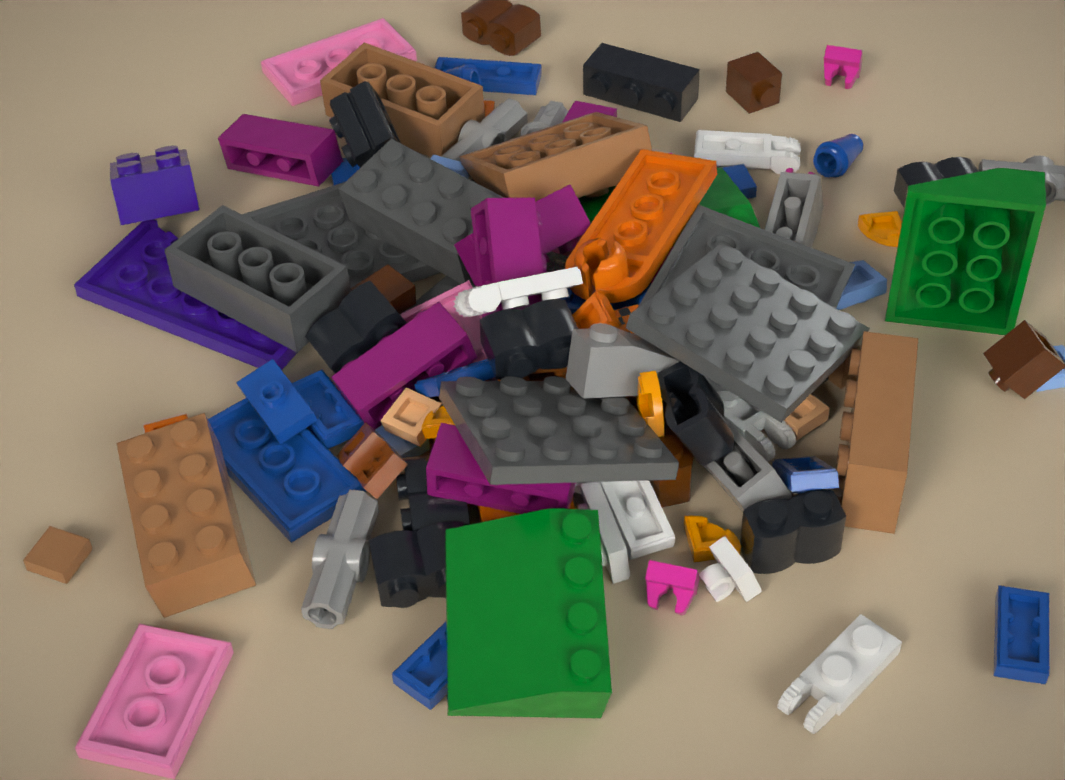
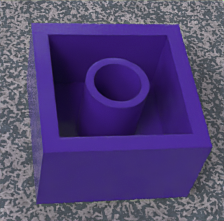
[110,146,200,225]

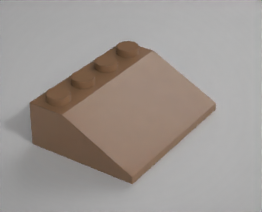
[460,112,652,202]

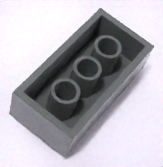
[338,139,504,284]
[165,205,351,352]

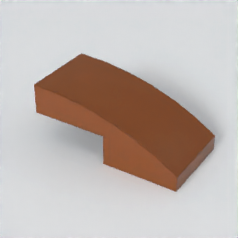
[336,422,408,499]

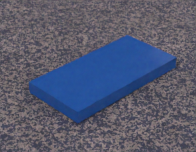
[208,398,367,543]

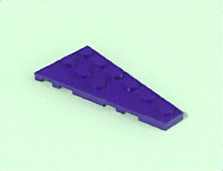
[74,219,301,370]

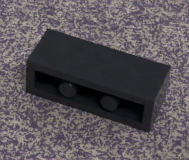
[583,43,700,122]

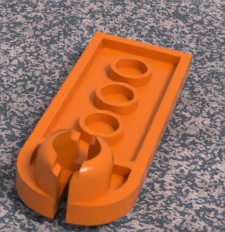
[565,149,717,303]

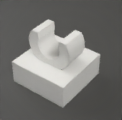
[699,536,762,602]

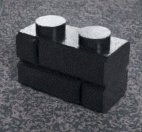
[329,81,402,168]

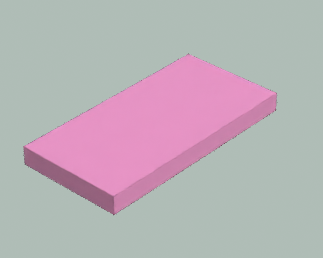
[261,18,417,106]

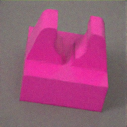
[824,45,862,89]
[645,560,700,615]

